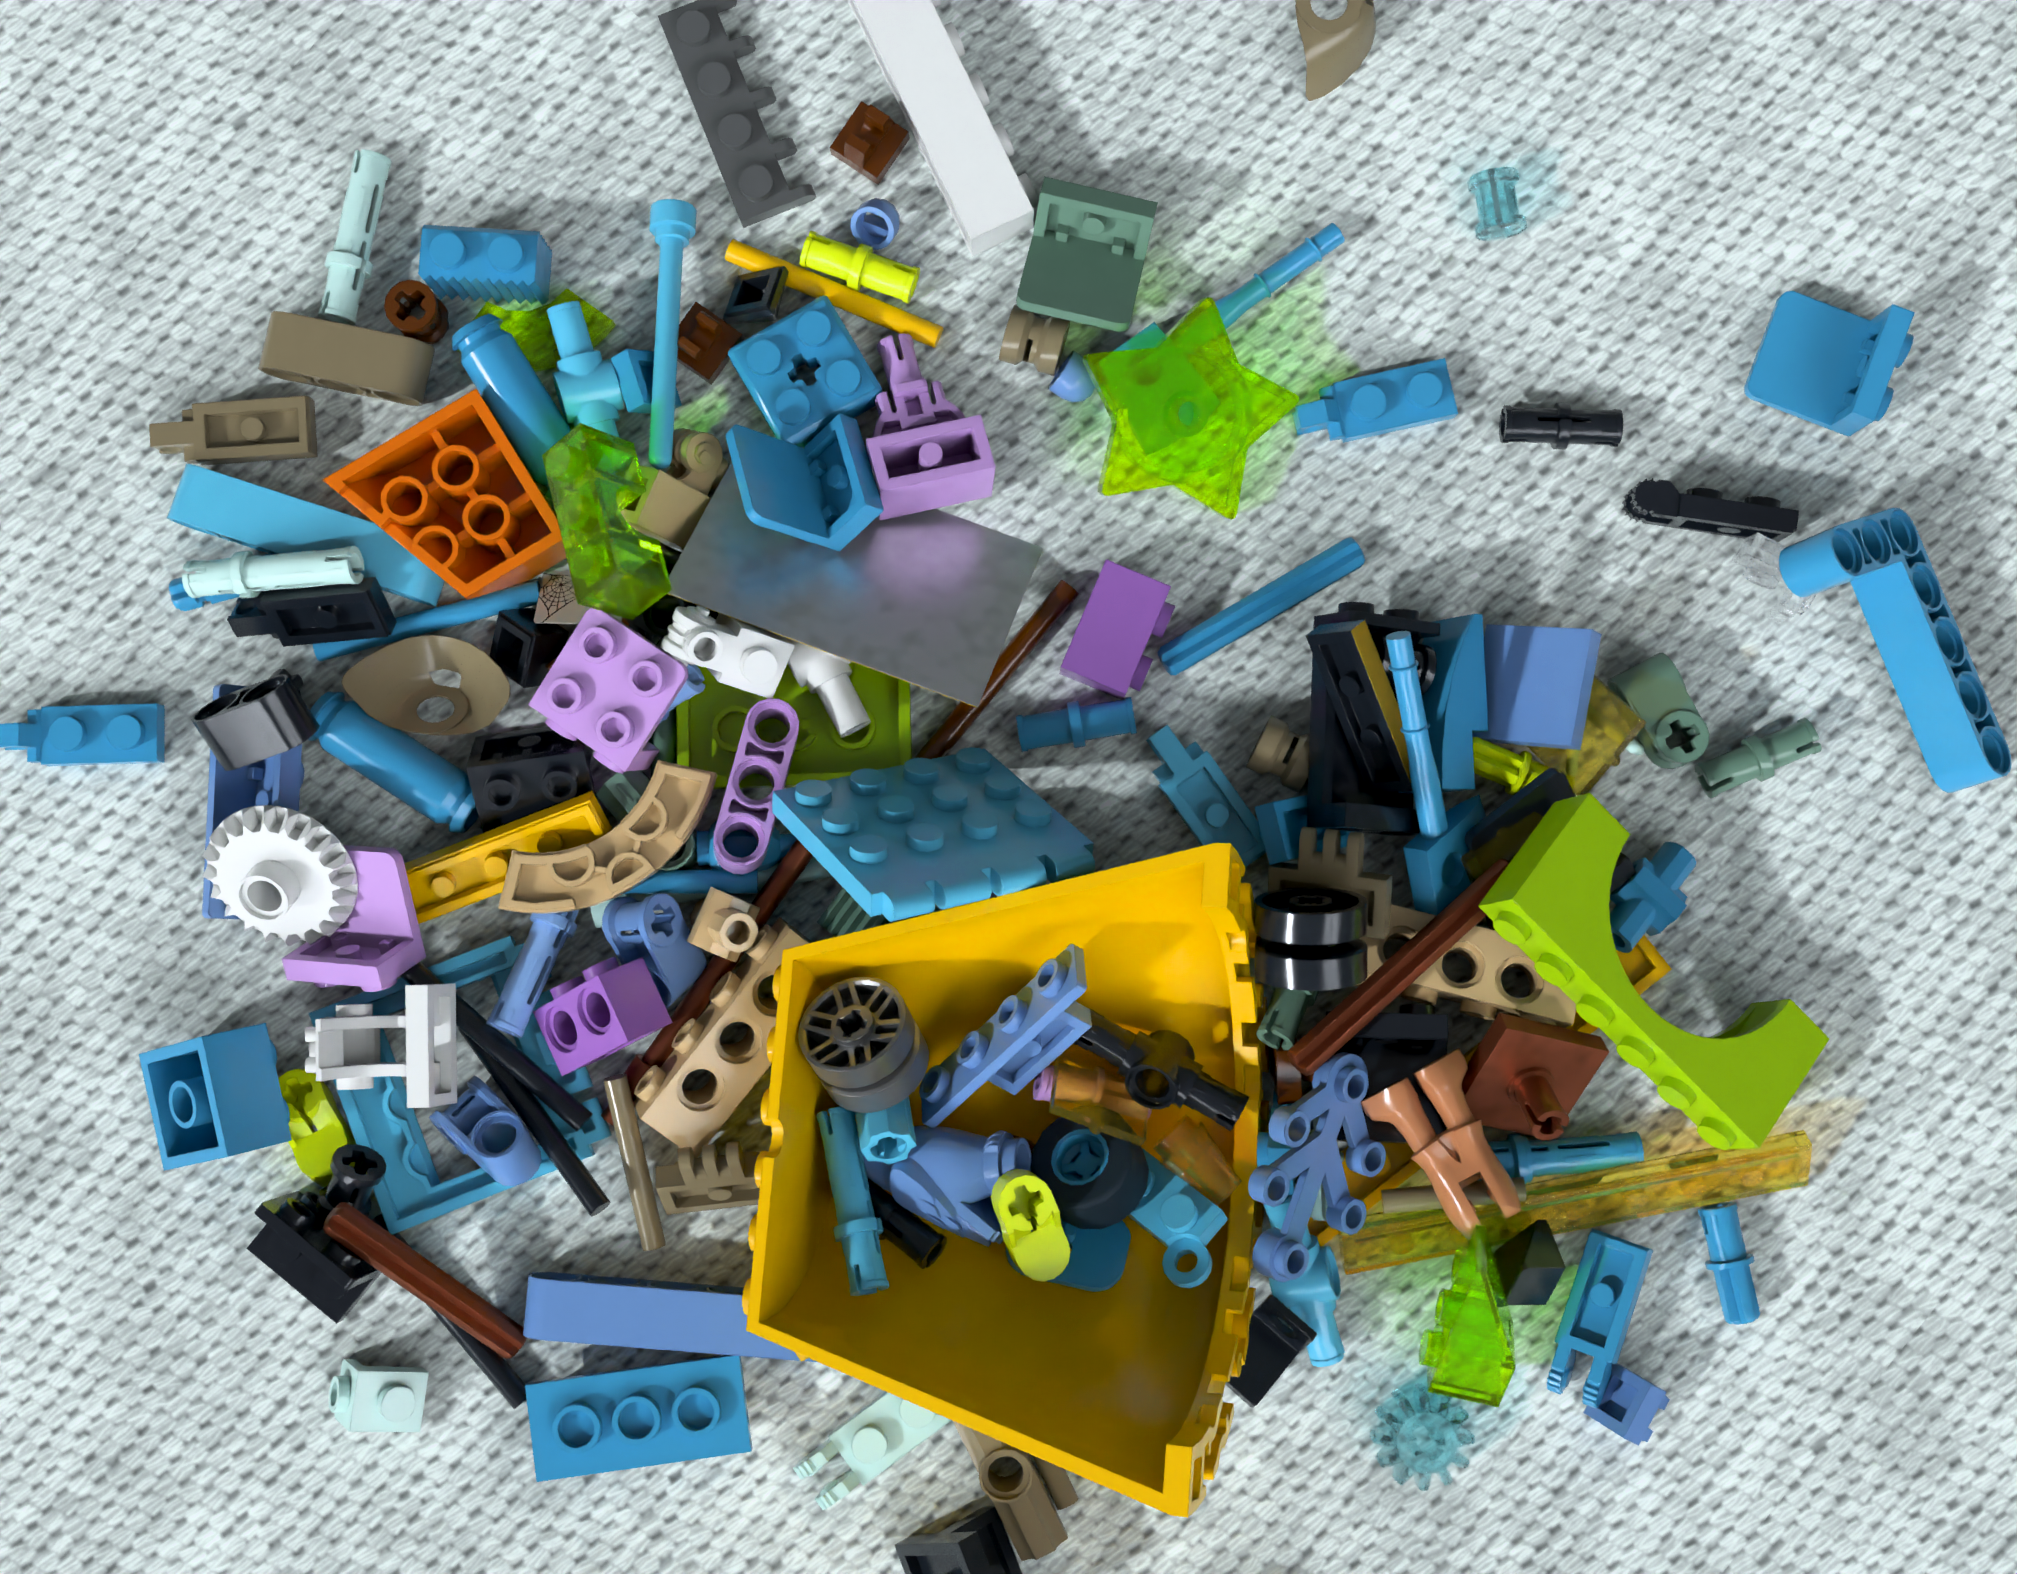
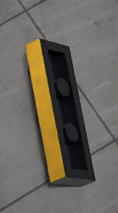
[1306,620,1412,793]

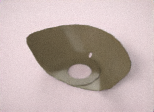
[1295,0,1376,101]
[341,635,511,735]

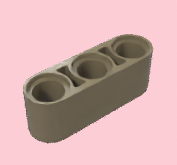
[258,311,435,406]

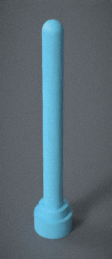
[649,199,697,469]

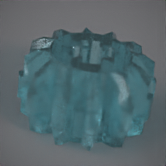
[1370,1383,1475,1491]

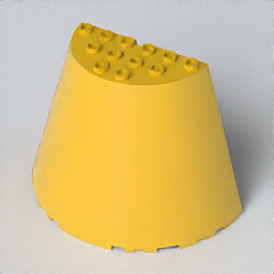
[742,843,1269,1518]

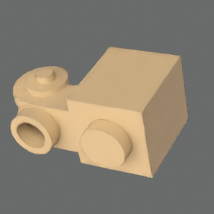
[605,428,728,550]

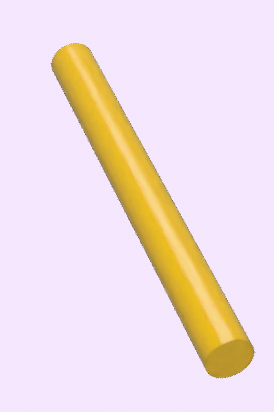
[725,239,943,348]

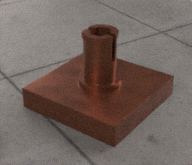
[1462,1013,1609,1140]

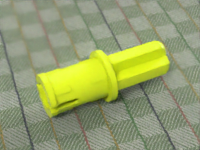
[1473,737,1578,795]

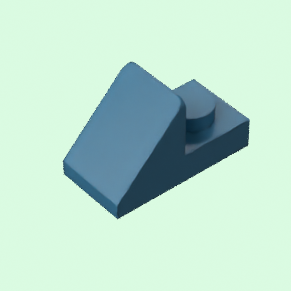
[1255,795,1350,865]

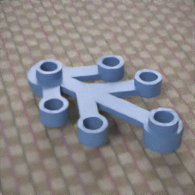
[1248,1052,1386,1282]

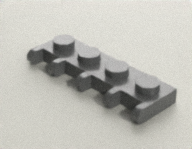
[658,0,816,228]

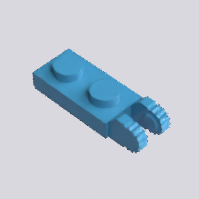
[1546,1228,1653,1409]

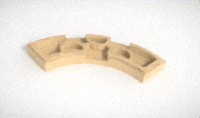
[498,760,717,914]

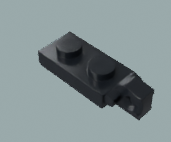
[227,577,397,647]

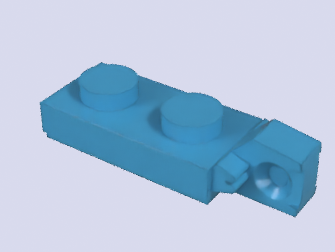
[1292,358,1458,443]
[0,703,165,766]

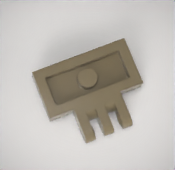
[1268,826,1393,939]
[656,1141,760,1215]

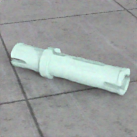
[318,149,392,326]
[182,546,364,599]

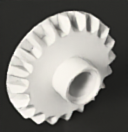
[202,805,358,947]

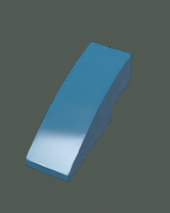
[1398,614,1488,793]

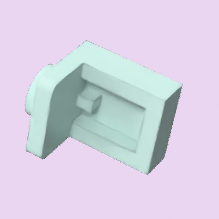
[329,1359,429,1432]

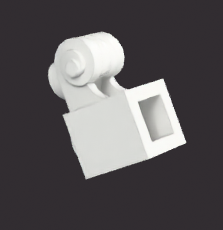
[660,606,795,698]

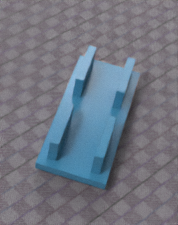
[525,1355,753,1482]

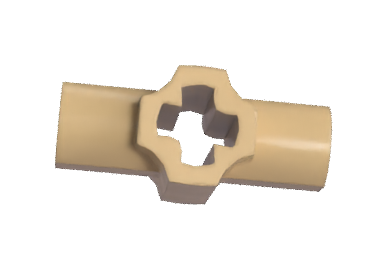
[686,886,760,963]

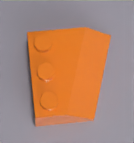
[323,389,579,600]

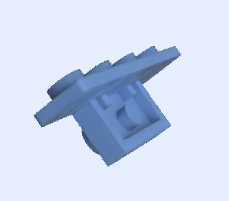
[202,684,304,920]
[919,944,1092,1128]

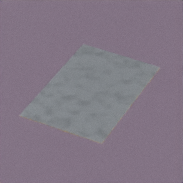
[661,461,1043,708]

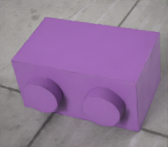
[1060,559,1175,700]

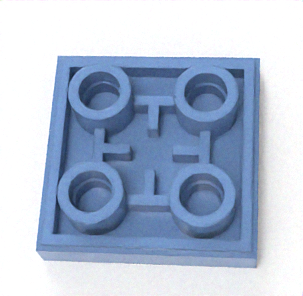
[1472,624,1602,750]

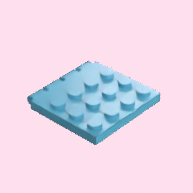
[772,747,1095,922]

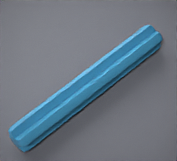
[1157,537,1366,675]

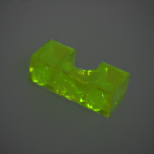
[542,423,672,620]

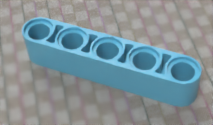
[167,464,445,607]

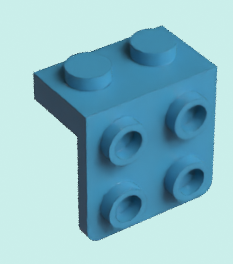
[1744,291,1915,437]
[726,413,884,552]

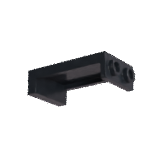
[1306,602,1440,836]

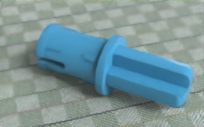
[1697,1202,1760,1325]

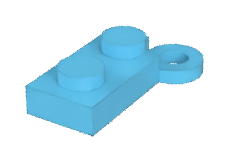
[1128,1147,1228,1289]

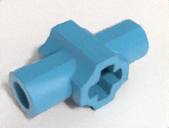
[1610,842,1696,953]

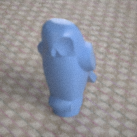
[857,1125,1032,1247]

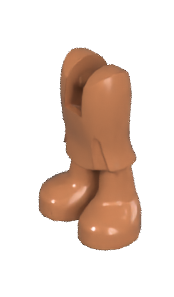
[1361,1048,1522,1239]

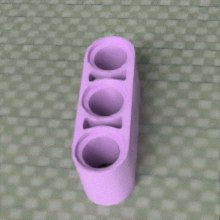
[713,698,799,874]

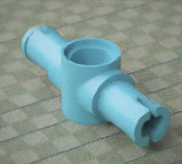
[547,301,627,480]
[1264,1188,1345,1367]

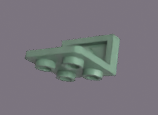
[1016,176,1158,332]

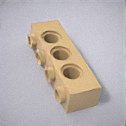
[1354,904,1576,1028]
[633,917,812,1158]

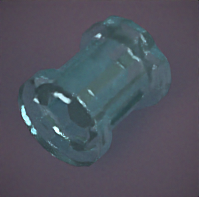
[1467,167,1527,241]

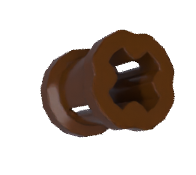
[384,280,449,344]

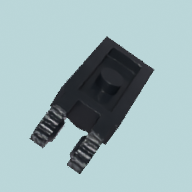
[1622,478,1799,544]

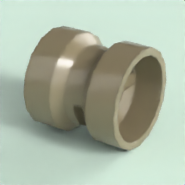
[999,304,1070,376]
[1246,715,1310,793]

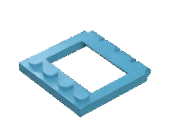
[309,936,612,1235]

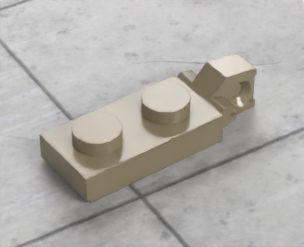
[149,396,318,466]

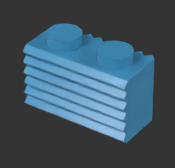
[418,225,552,306]

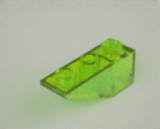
[1419,1224,1516,1407]

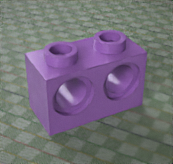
[533,957,673,1076]

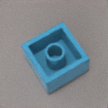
[139,1023,292,1171]

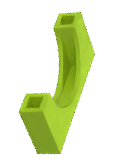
[1478,793,1829,1150]

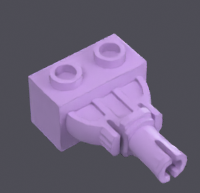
[866,334,996,520]

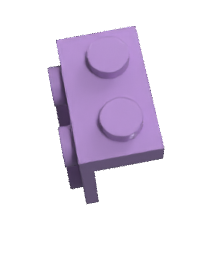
[528,608,688,774]
[282,845,426,992]

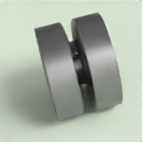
[798,976,929,1113]

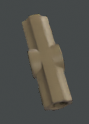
[952,1420,1068,1561]

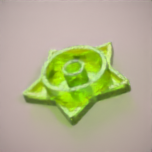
[1082,297,1299,520]

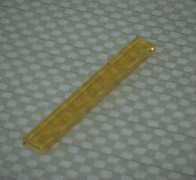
[1338,1130,1812,1275]

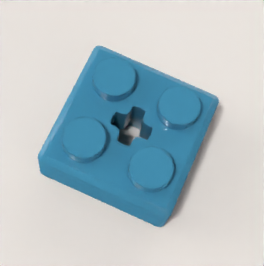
[728,295,882,448]

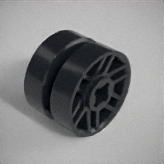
[1254,887,1368,991]

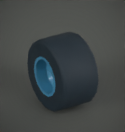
[1030,1109,1149,1229]

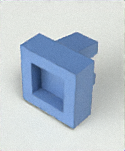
[1583,1363,1670,1446]

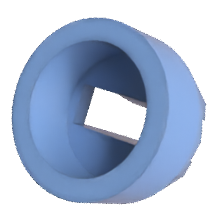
[850,198,900,250]
[1048,350,1097,403]

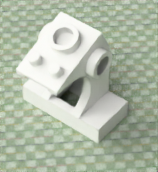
[305,983,457,1108]

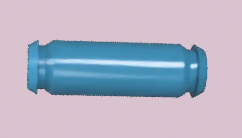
[452,314,594,501]
[308,691,479,833]

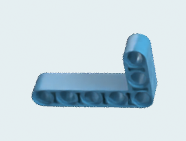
[1779,508,2012,793]

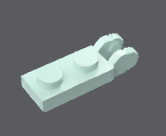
[793,1391,951,1510]

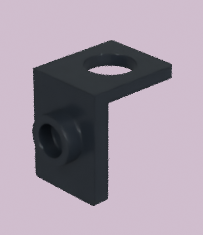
[1225,1294,1317,1408]

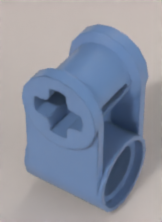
[602,894,707,1008]
[429,1075,542,1186]

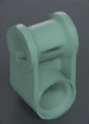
[1607,653,1710,769]

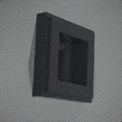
[723,266,789,325]

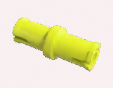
[800,231,920,303]

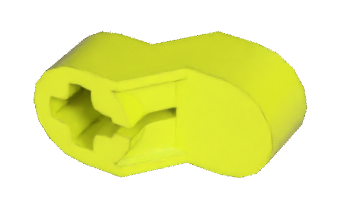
[278,1068,356,1187]
[991,1169,1071,1282]

